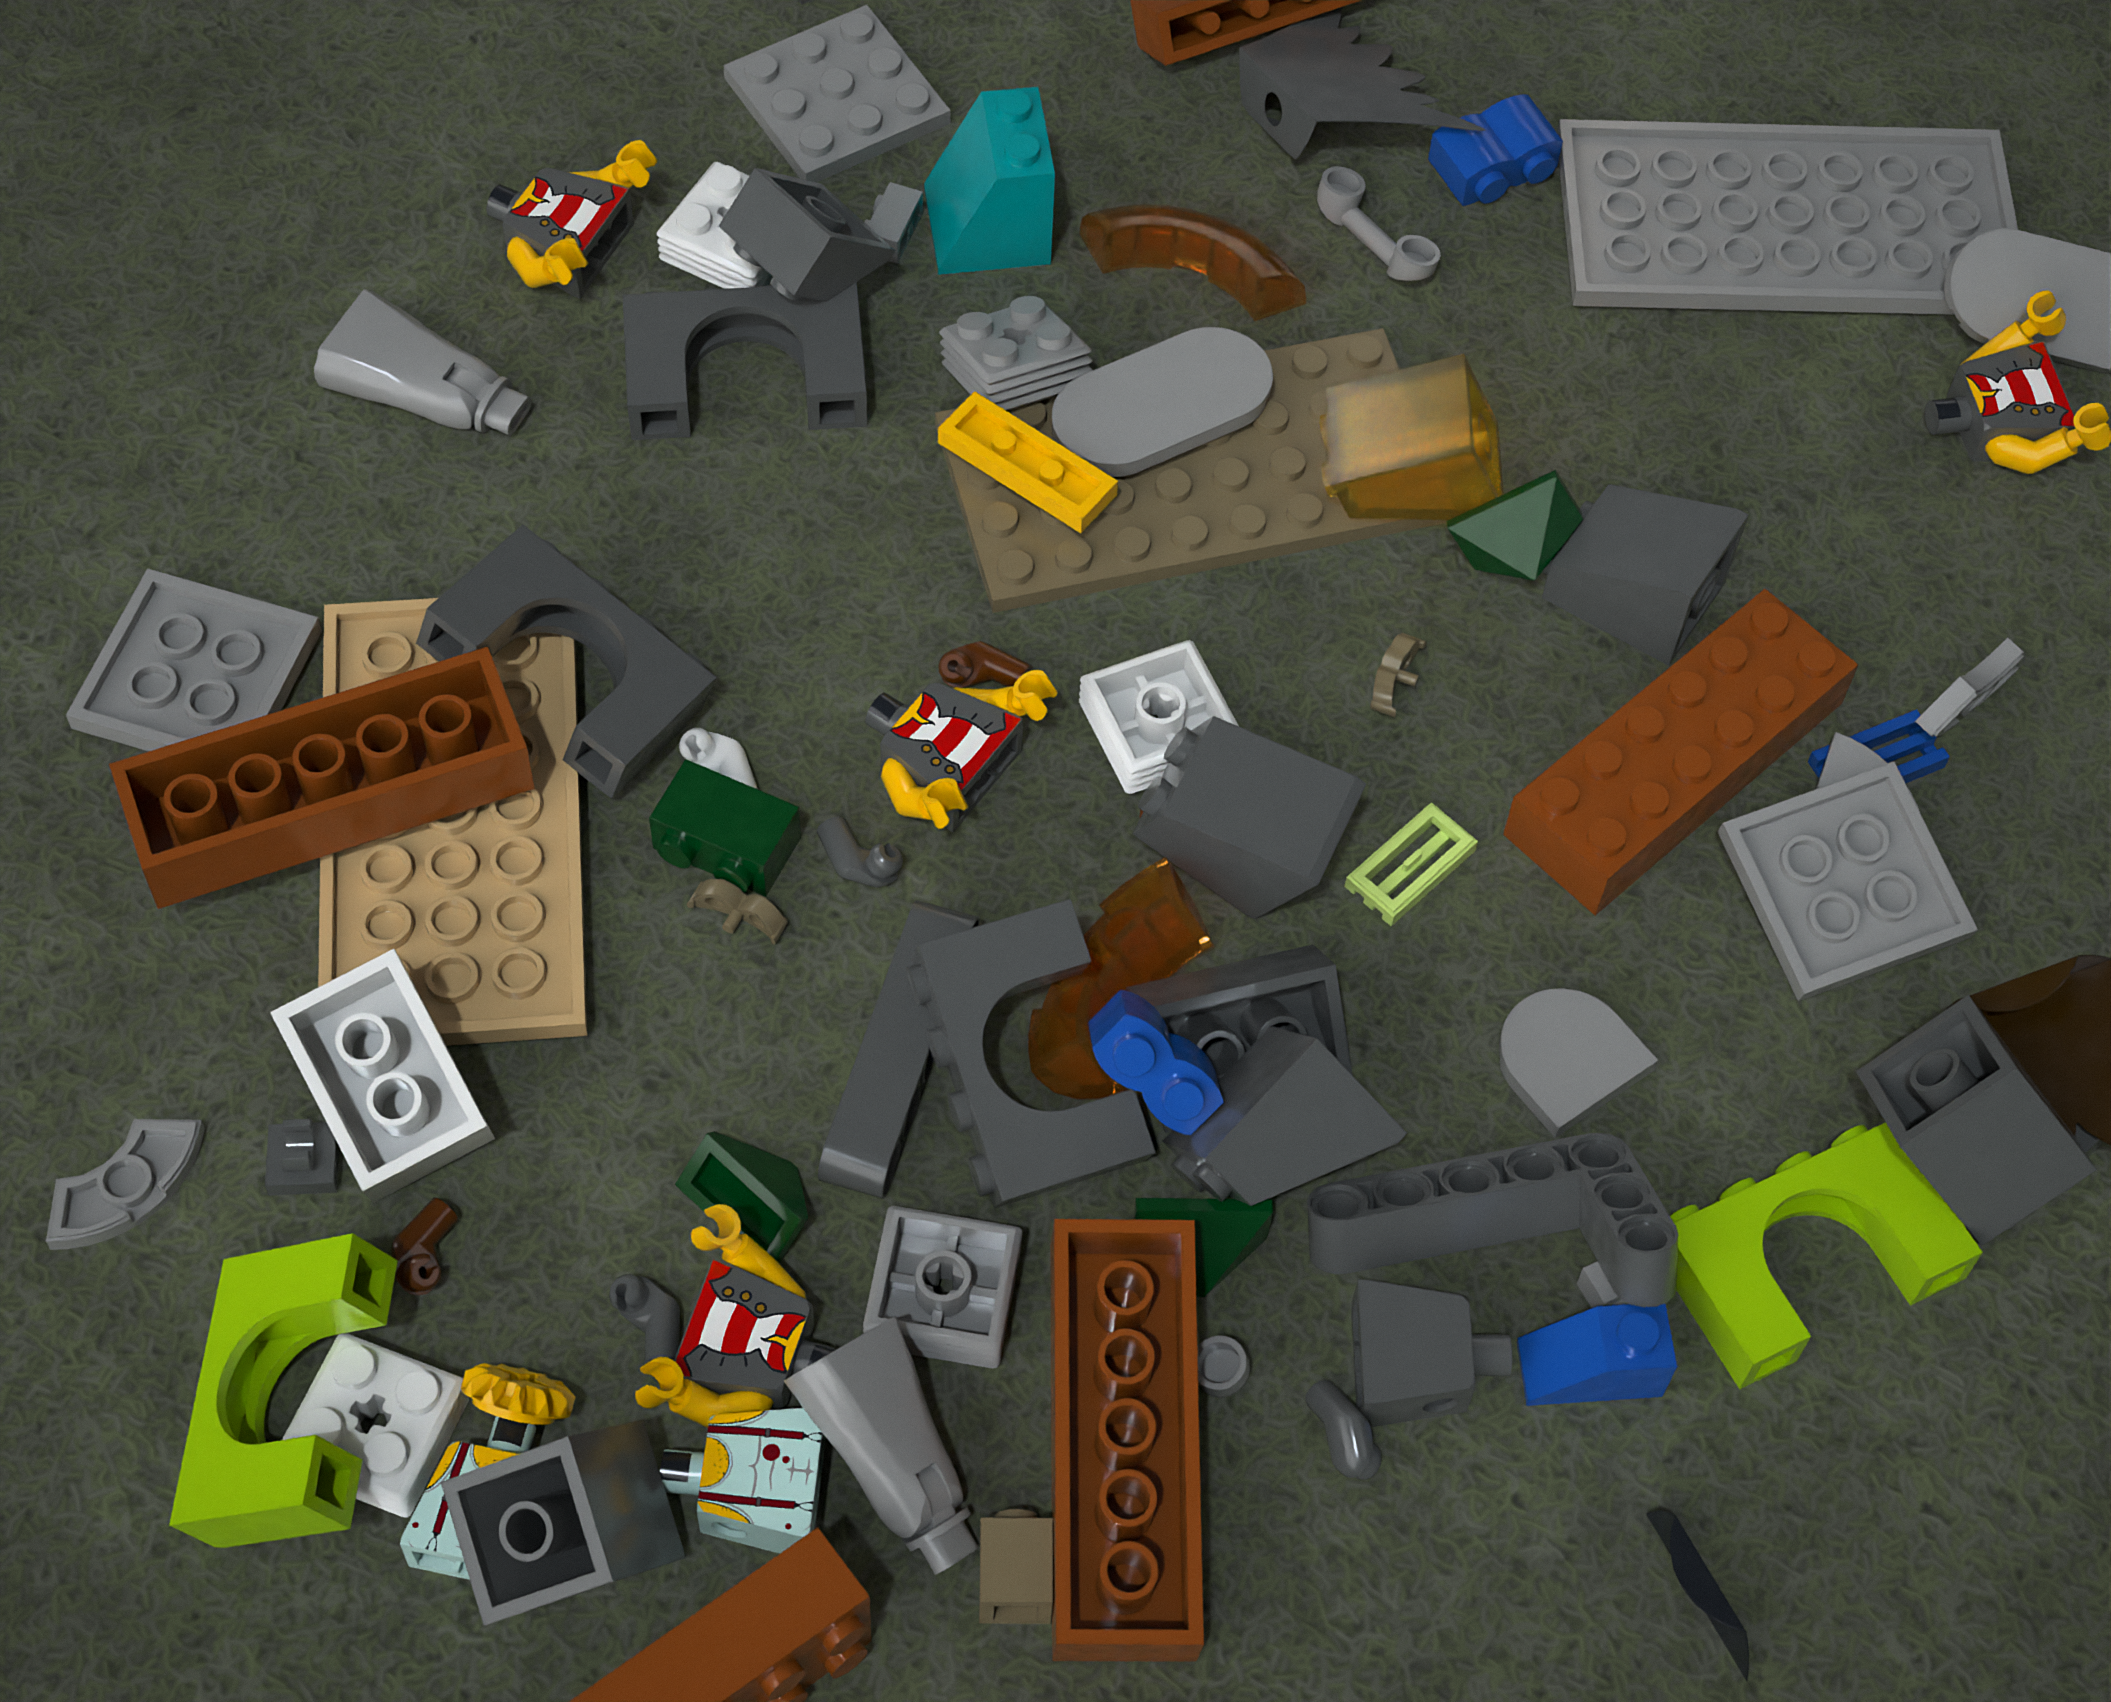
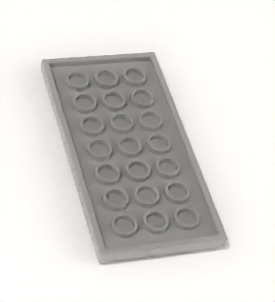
[1557,119,2018,315]

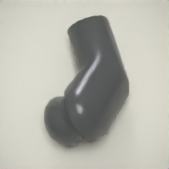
[817,816,903,888]
[609,1274,680,1364]
[1305,1380,1382,1480]

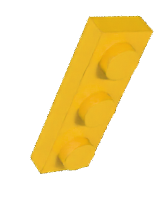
[938,391,1118,533]

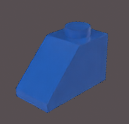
[1516,1303,1677,1406]

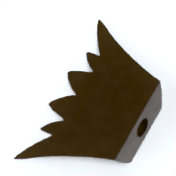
[1947,955,2111,1145]

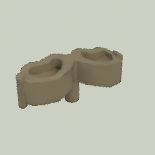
[1370,633,1427,717]
[686,879,788,945]

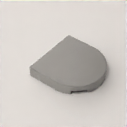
[1499,988,1658,1138]

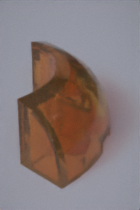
[1079,204,1306,322]
[1028,856,1213,1099]

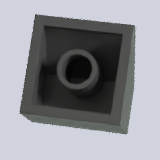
[719,168,896,302]

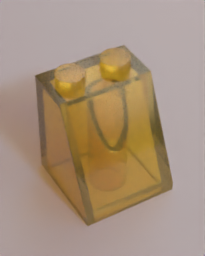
[1319,354,1504,520]

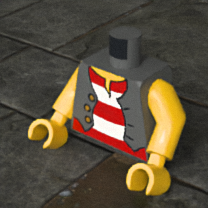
[487,140,658,299]
[1925,291,2111,474]
[865,670,1058,833]
[635,1204,837,1428]

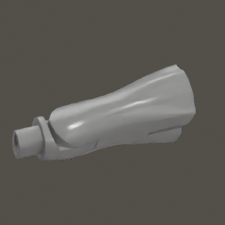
[314,289,532,435]
[783,1315,979,1575]

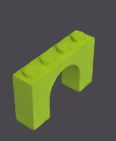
[1670,1122,1983,1389]
[169,1233,398,1548]

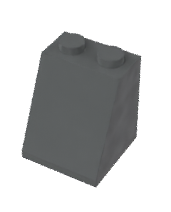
[1541,484,1749,666]
[1132,716,1366,919]
[1856,995,2097,1246]
[1162,1026,1407,1206]
[441,1420,686,1626]

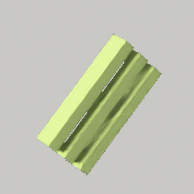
[1344,802,1478,926]

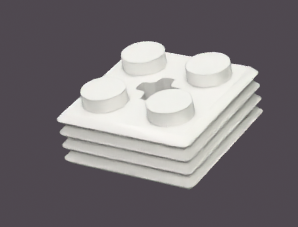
[657,162,773,289]
[1079,640,1239,794]
[282,1333,469,1518]

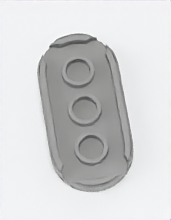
[1944,228,2111,373]
[1051,327,1273,477]

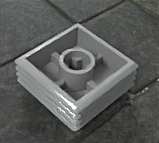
[939,296,1093,411]
[863,1206,1022,1368]

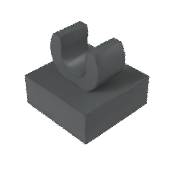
[265,1118,339,1196]

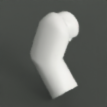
[679,728,758,789]

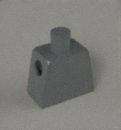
[1351,1279,1512,1427]

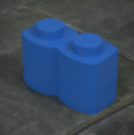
[1428,94,1563,206]
[1088,989,1224,1136]

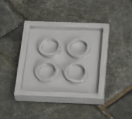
[724,5,951,182]
[66,568,322,751]
[1717,762,1978,1002]

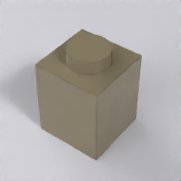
[979,1509,1053,1624]

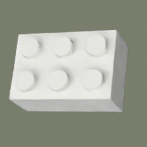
[270,949,495,1203]

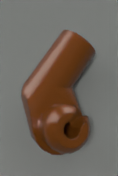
[938,641,1033,688]
[391,1197,459,1296]

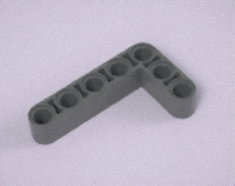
[1307,1133,1678,1307]

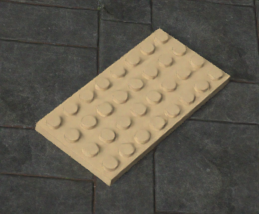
[318,598,588,1046]

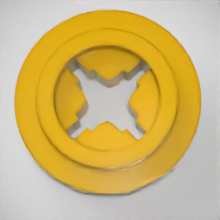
[461,1363,576,1425]

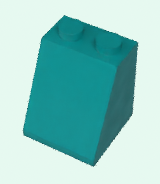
[924,87,1055,275]

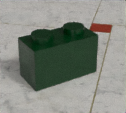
[649,759,801,897]

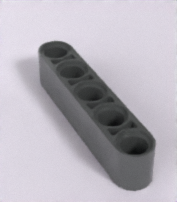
[818,900,980,1199]

